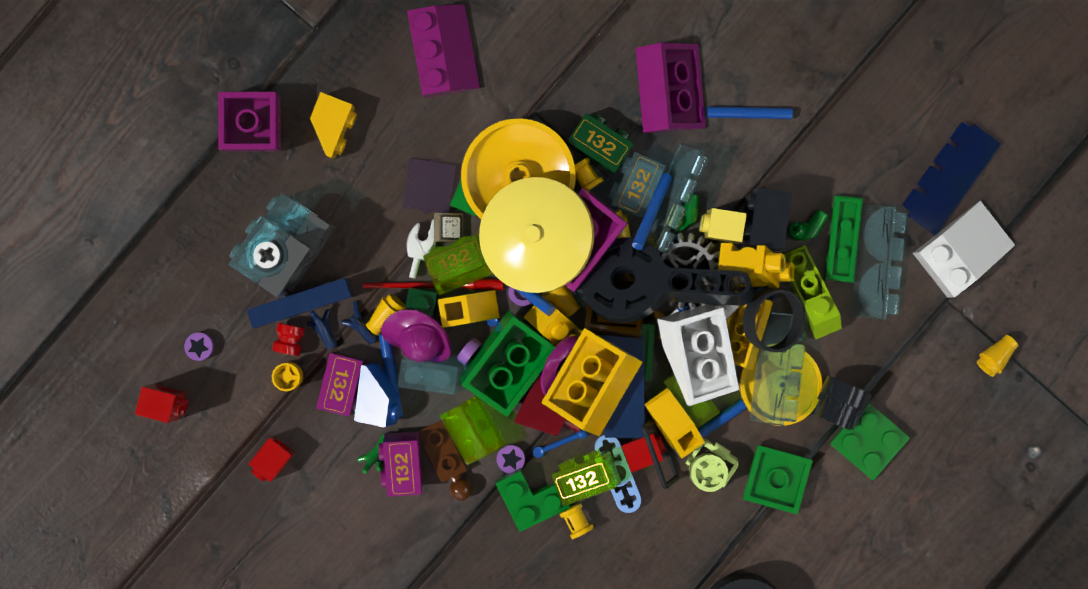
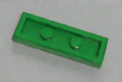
[824,195,863,283]

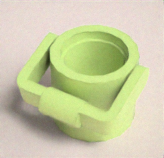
[685,438,738,492]

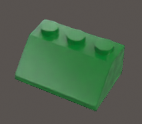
[459,310,556,417]

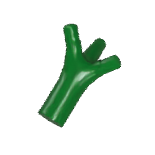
[357,434,384,474]

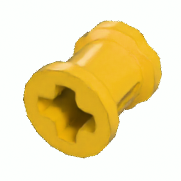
[575,157,604,190]
[559,502,594,539]

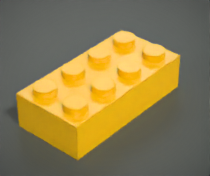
[726,291,773,370]

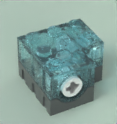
[228,193,336,297]

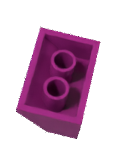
[407,5,480,99]
[636,43,706,133]
[566,188,627,292]

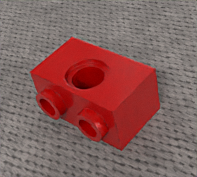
[134,384,189,423]

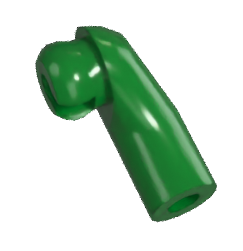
[668,194,700,231]
[788,209,829,241]

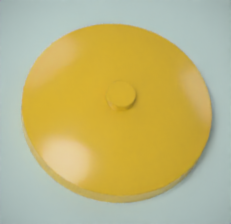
[461,118,576,220]

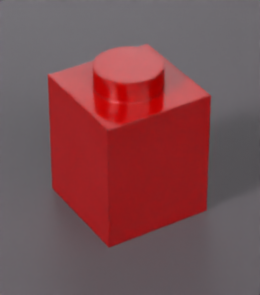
[620,432,666,473]
[248,435,295,482]

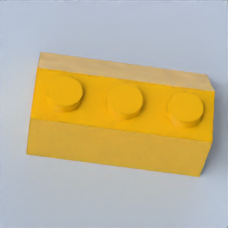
[541,328,642,436]

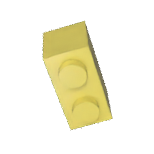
[699,208,747,244]

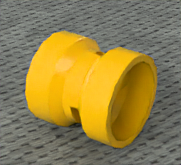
[272,362,304,391]

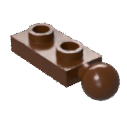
[418,420,472,501]

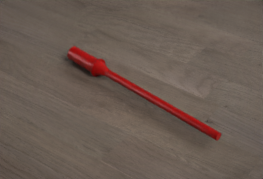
[363,277,504,292]

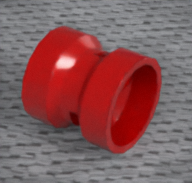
[272,322,305,356]

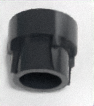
[814,375,872,430]

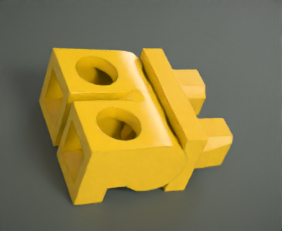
[718,243,794,289]

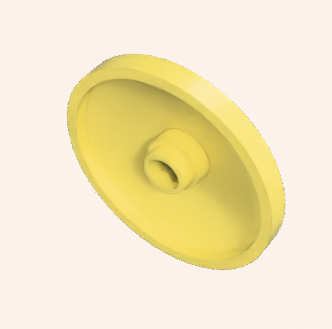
[479,177,594,293]

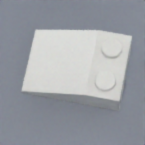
[913,201,1015,298]
[657,304,739,406]

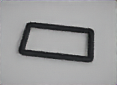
[642,418,680,489]

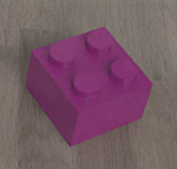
[218,92,281,152]

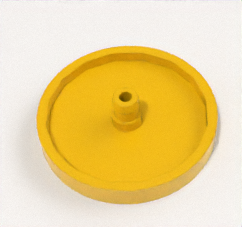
[739,344,822,426]

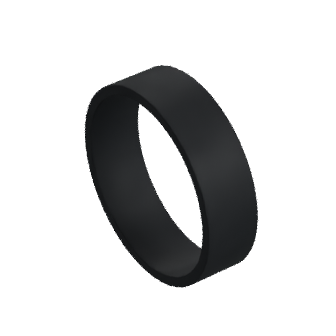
[743,288,805,353]

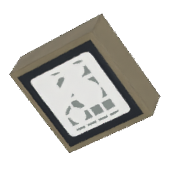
[434,213,463,242]

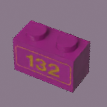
[316,352,366,417]
[378,432,423,497]

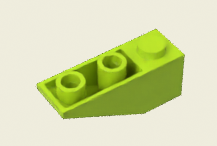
[783,245,842,339]

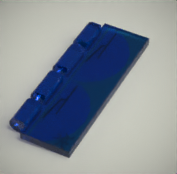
[902,122,1001,236]

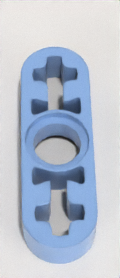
[595,434,641,513]

